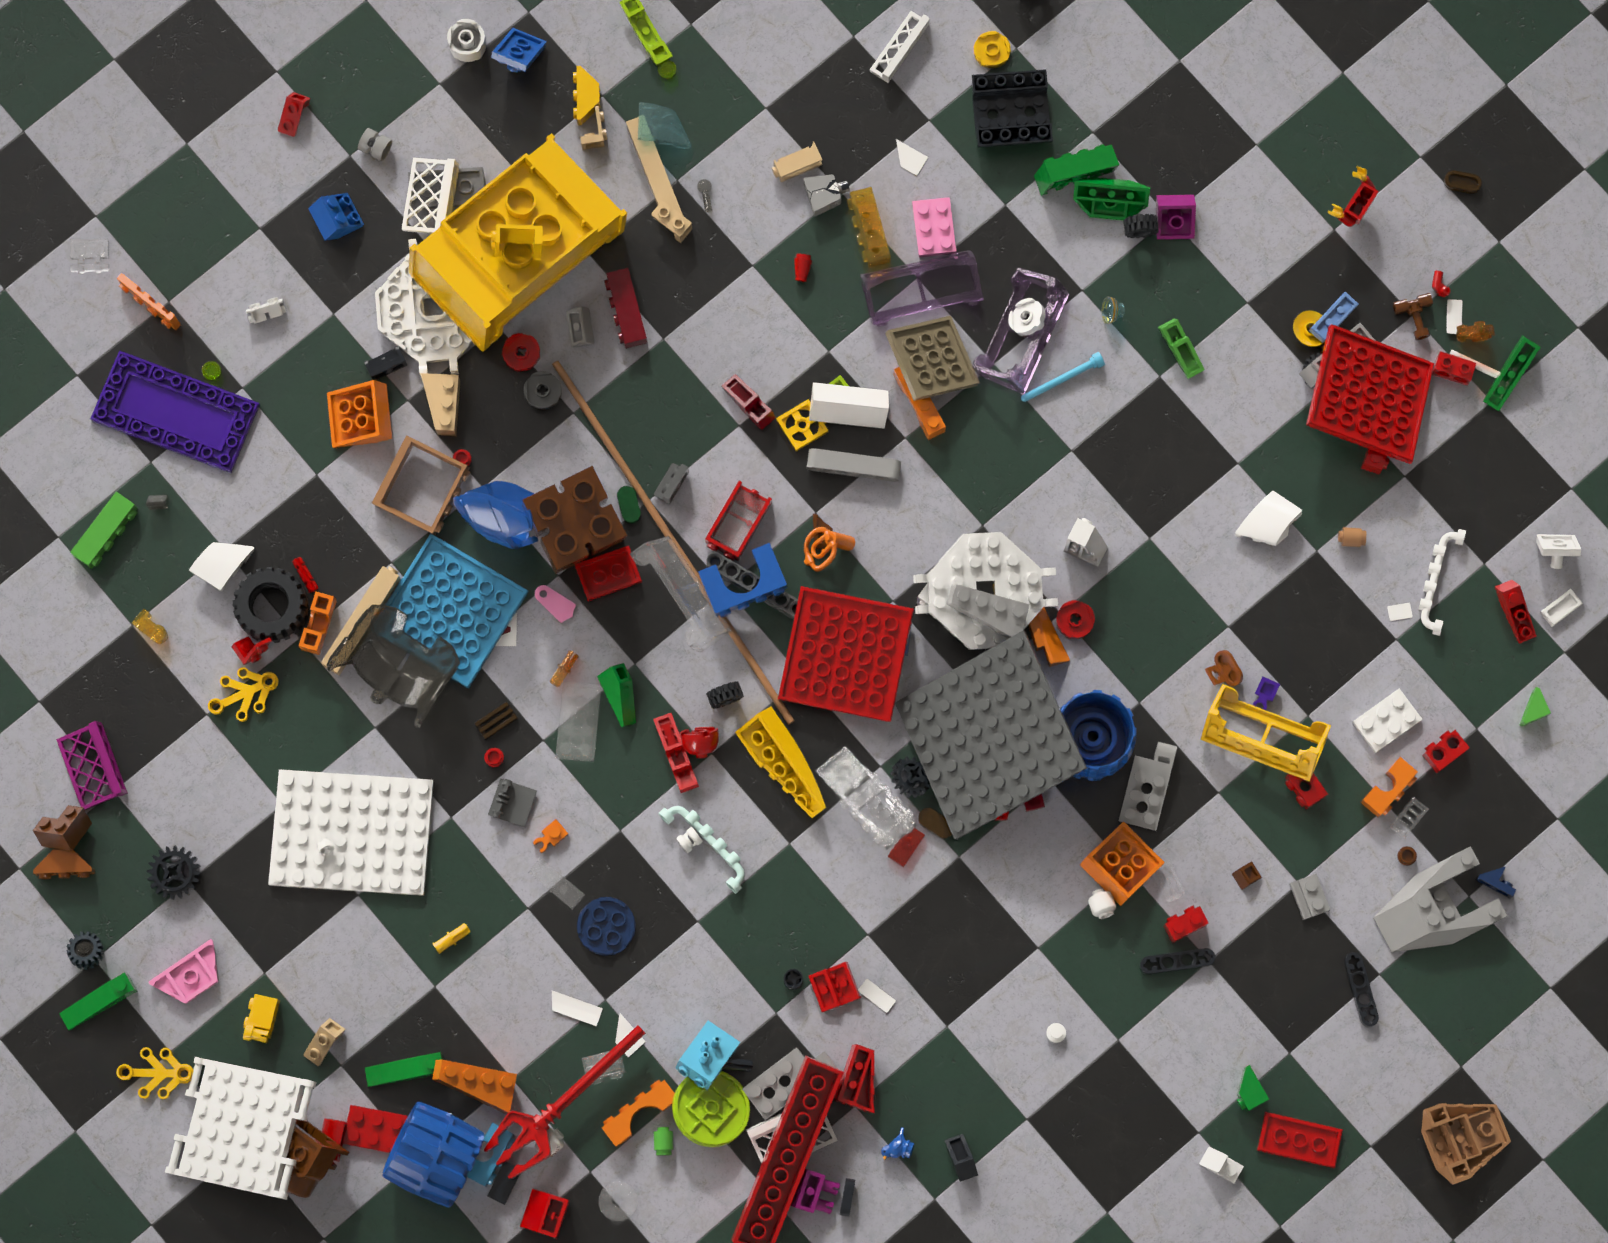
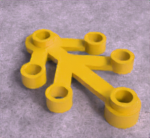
[208,667,279,722]
[117,1047,193,1099]

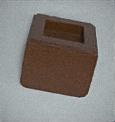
[1232,861,1262,890]

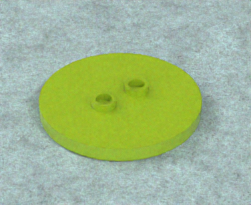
[672,1071,750,1147]

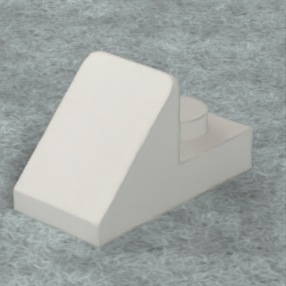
[1199,1147,1244,1184]

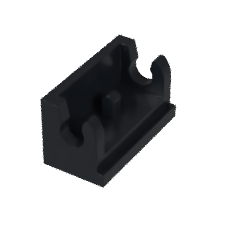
[364,346,407,380]

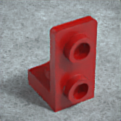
[278,92,311,137]
[231,636,272,665]

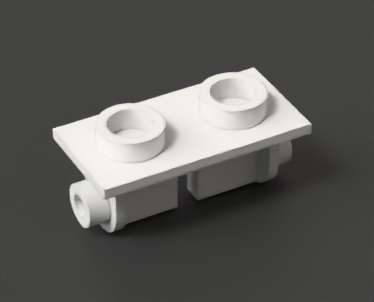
[246,297,286,324]

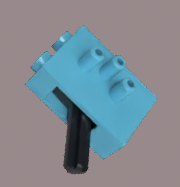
[675,1020,753,1090]

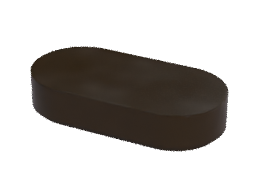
[1444,170,1482,194]
[918,808,952,839]

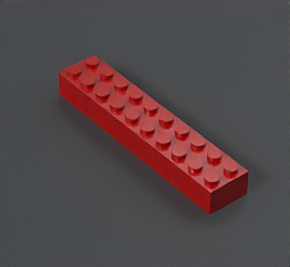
[731,1055,844,1243]

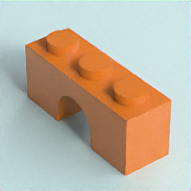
[299,592,337,655]
[1360,757,1418,817]

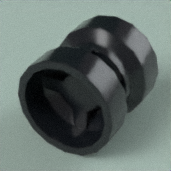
[784,969,803,990]

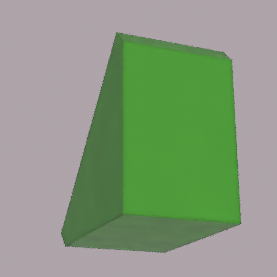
[1519,687,1551,726]

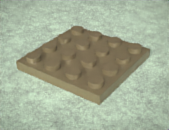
[885,316,980,401]

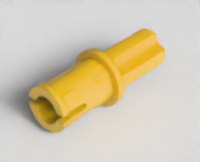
[433,923,470,954]

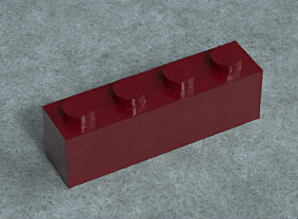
[604,268,648,349]

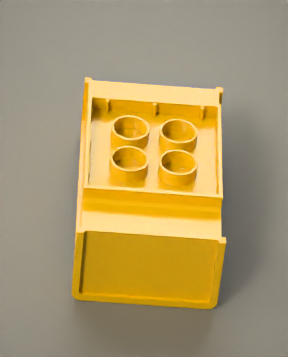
[409,133,627,351]

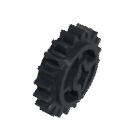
[147,845,202,900]

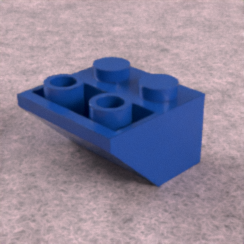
[308,193,364,241]

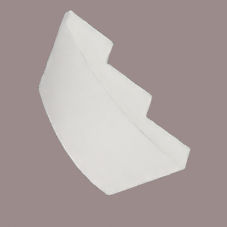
[1235,491,1302,546]
[189,542,255,592]

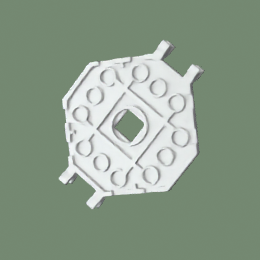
[375,239,472,378]
[913,532,1058,650]

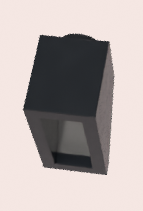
[945,1134,978,1182]

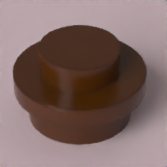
[1397,846,1417,866]

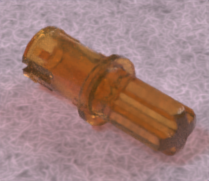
[550,650,579,687]

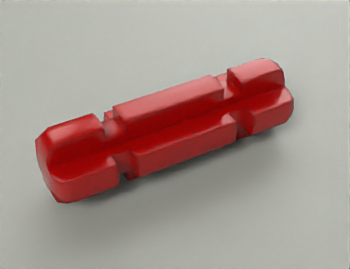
[292,557,318,593]

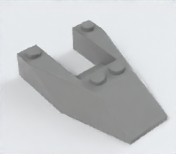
[1373,846,1507,953]

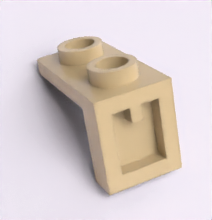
[580,106,607,150]
[651,201,692,243]
[304,1018,345,1066]

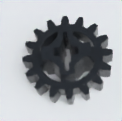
[890,756,930,798]

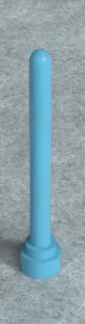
[1021,352,1105,402]

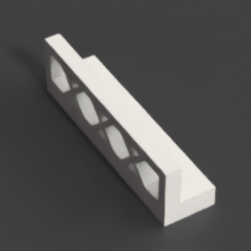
[870,11,930,83]

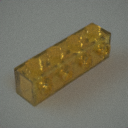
[847,187,891,267]

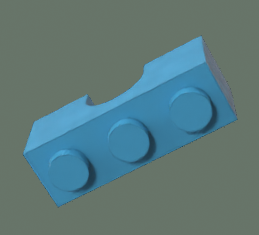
[467,1123,515,1187]

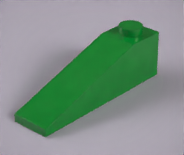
[1483,335,1541,411]
[59,972,138,1030]
[365,1052,443,1087]

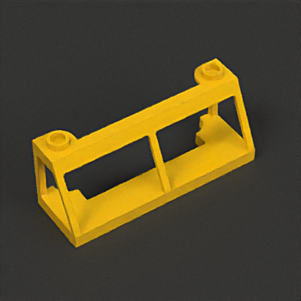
[1200,684,1331,781]

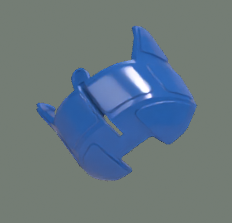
[453,481,539,549]

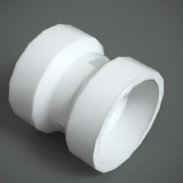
[676,827,703,854]

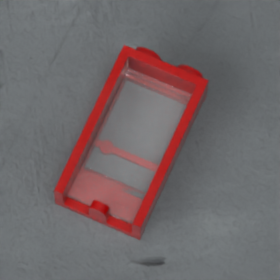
[705,481,772,561]

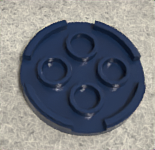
[577,897,636,956]

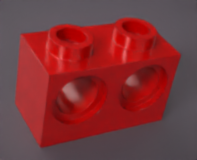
[1432,351,1476,386]
[1422,730,1470,773]

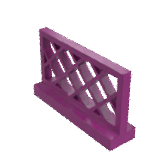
[56,721,128,810]

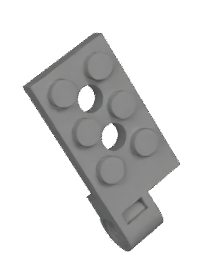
[1118,742,1177,831]
[742,1047,837,1121]

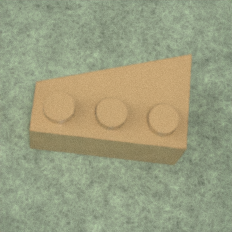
[421,373,460,436]

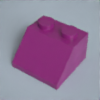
[1156,195,1196,239]

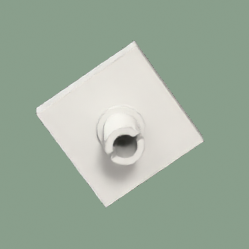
[1536,534,1581,569]

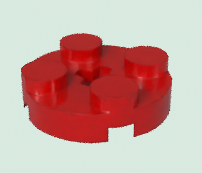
[502,333,540,372]
[1056,600,1095,639]

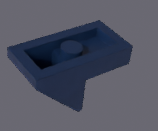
[1475,867,1516,899]

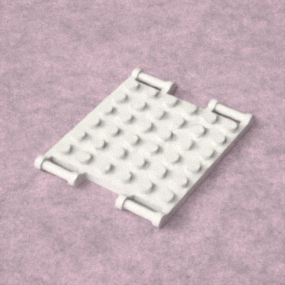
[165,1057,317,1200]

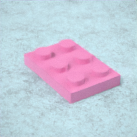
[912,197,956,257]

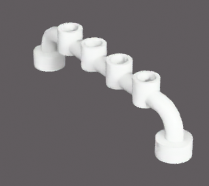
[1419,529,1466,636]

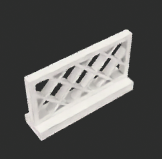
[402,158,460,233]
[746,1113,838,1164]

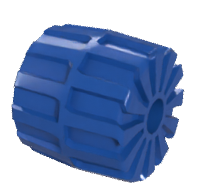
[1060,690,1137,781]
[382,1102,485,1208]

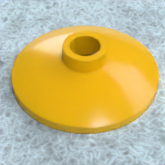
[1293,310,1325,347]

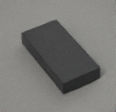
[487,1161,520,1205]

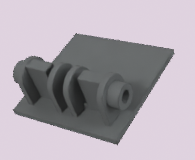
[488,778,537,827]

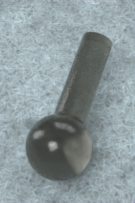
[697,179,712,212]

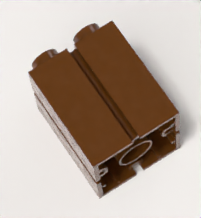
[522,466,627,574]

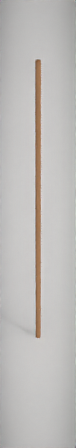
[552,360,795,725]

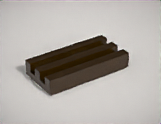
[475,702,518,740]

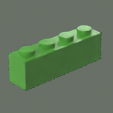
[70,492,138,569]

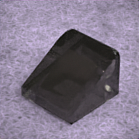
[146,495,168,510]

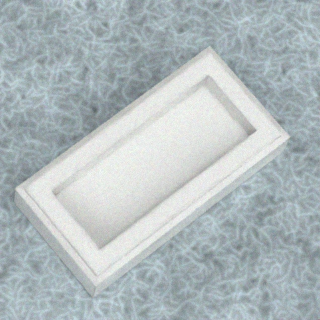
[1540,589,1583,627]

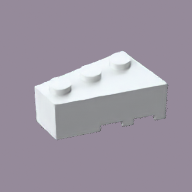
[1064,518,1108,567]

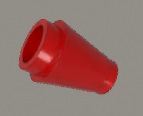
[794,254,813,282]

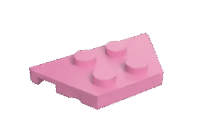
[149,939,219,1004]

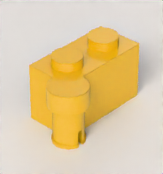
[243,994,280,1043]

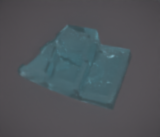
[638,102,691,149]

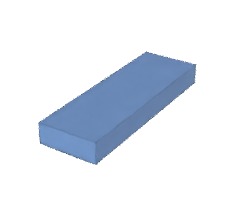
[1309,292,1359,343]

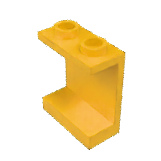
[491,224,543,259]

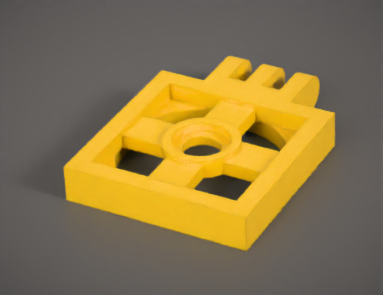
[776,399,828,451]

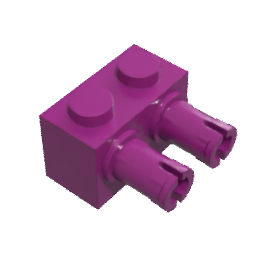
[790,1169,840,1214]

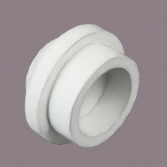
[1046,1023,1066,1043]

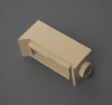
[772,142,822,182]

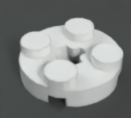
[1009,298,1045,336]

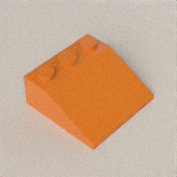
[327,380,392,448]
[1080,821,1165,906]

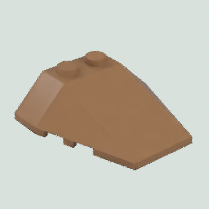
[1421,1103,1511,1185]

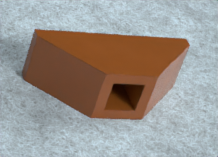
[33,850,95,879]

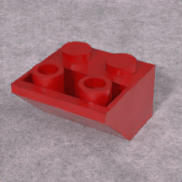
[520,1189,570,1239]

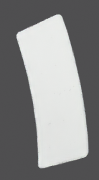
[1447,299,1462,334]
[858,979,896,1013]

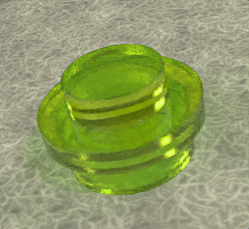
[658,60,676,79]
[202,361,221,380]

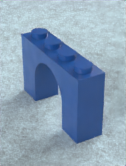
[698,543,787,618]

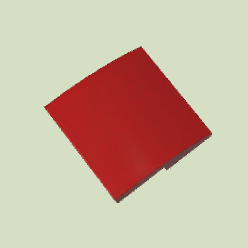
[809,962,861,1012]

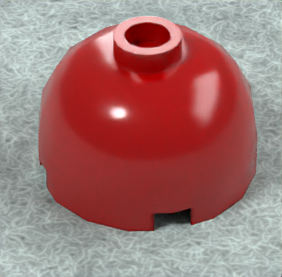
[680,727,719,758]

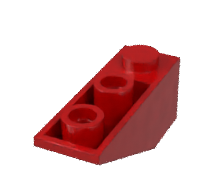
[1495,580,1536,644]

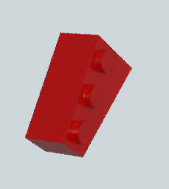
[834,1044,875,1113]

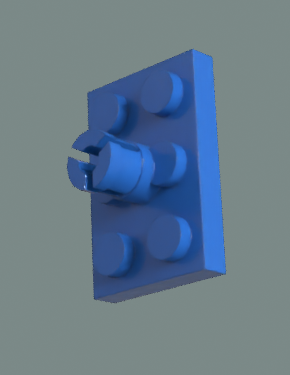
[491,28,547,73]

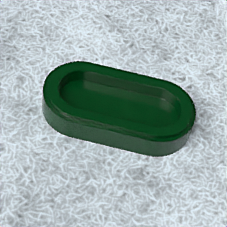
[617,486,641,524]

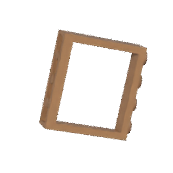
[372,435,470,535]

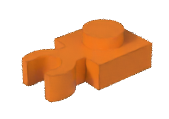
[533,819,569,853]

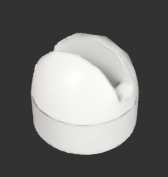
[318,839,334,856]

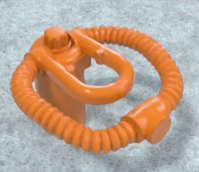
[803,527,855,572]

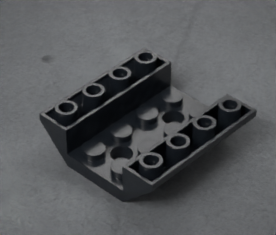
[972,69,1053,148]

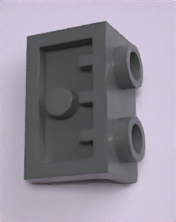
[654,463,689,504]

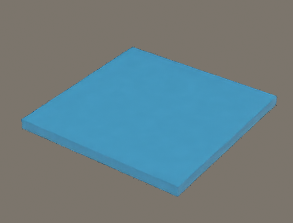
[370,533,529,689]

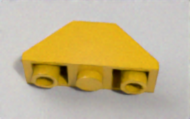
[573,66,600,125]

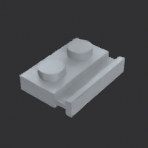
[1289,874,1330,920]

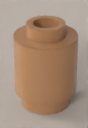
[1338,527,1367,547]

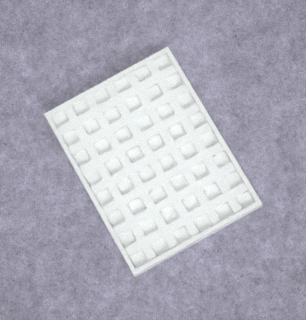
[268,770,434,896]

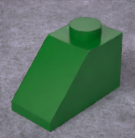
[1236,1065,1269,1112]

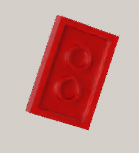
[575,546,642,601]
[342,1105,408,1153]

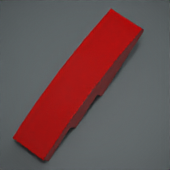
[653,713,699,793]

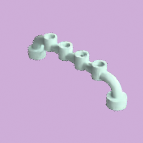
[658,806,745,894]

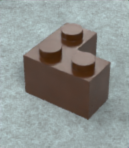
[32,805,92,851]

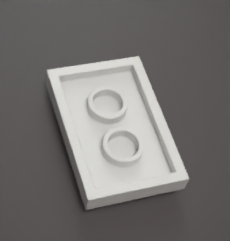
[1352,688,1422,753]

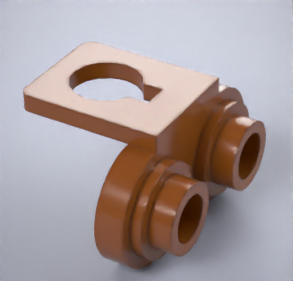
[1205,650,1243,686]

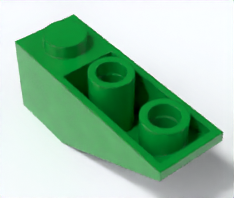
[597,663,636,727]

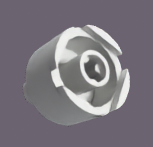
[447,19,486,62]

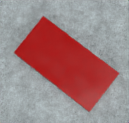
[1257,1112,1343,1168]

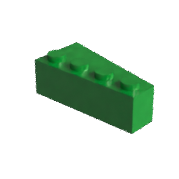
[1034,144,1119,196]

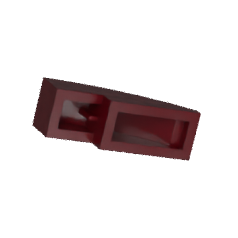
[721,374,776,430]

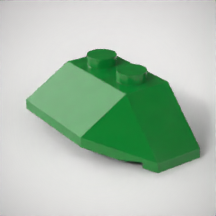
[1073,177,1150,220]

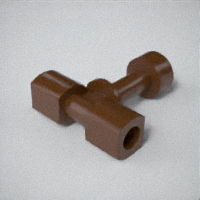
[1393,293,1433,340]

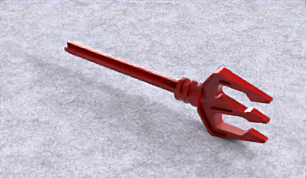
[484,1025,646,1179]

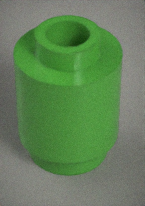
[653,1127,674,1156]

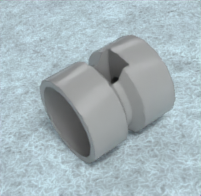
[358,128,393,161]

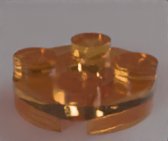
[1456,321,1495,342]

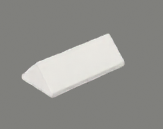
[809,383,889,429]

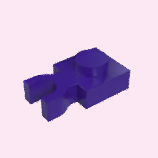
[1253,676,1280,710]

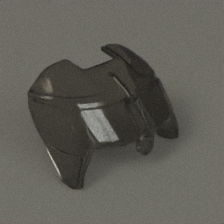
[327,604,460,729]

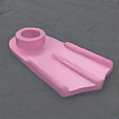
[535,585,576,623]

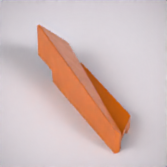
[1028,607,1070,667]

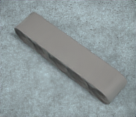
[807,449,901,482]

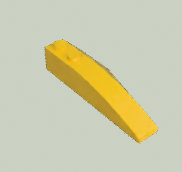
[735,707,826,818]

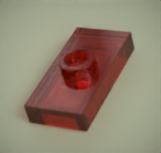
[888,824,925,868]

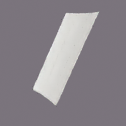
[552,991,603,1026]

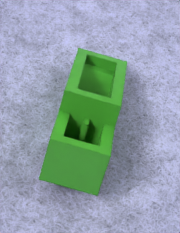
[1158,319,1205,379]

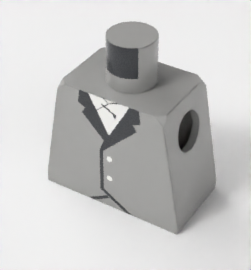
[804,174,850,217]

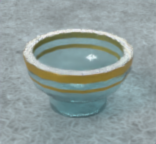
[1101,296,1124,324]

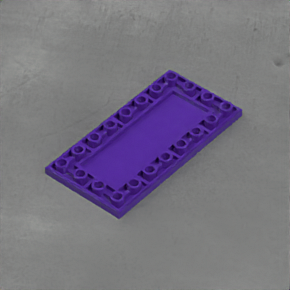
[90,350,260,473]

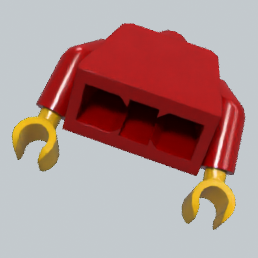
[1328,166,1379,227]

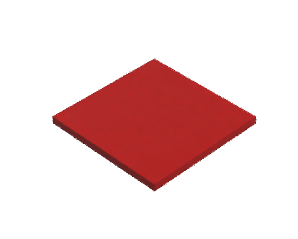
[1306,324,1434,464]
[778,586,914,722]

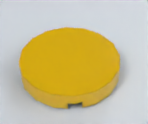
[974,31,1011,68]

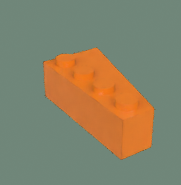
[432,1060,517,1113]

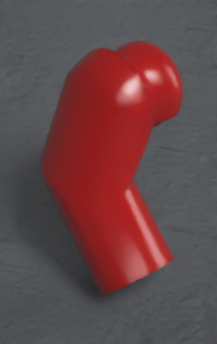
[1432,270,1451,297]

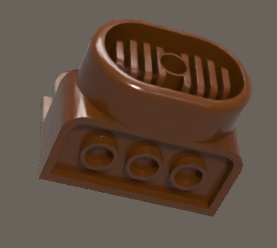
[279,1119,350,1198]

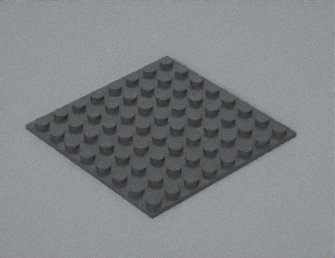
[895,630,1087,840]

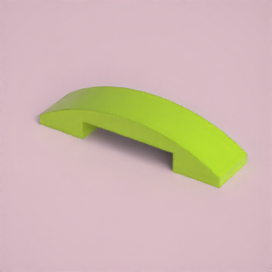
[619,0,673,66]

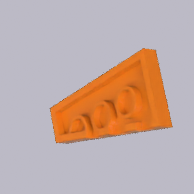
[117,273,181,330]

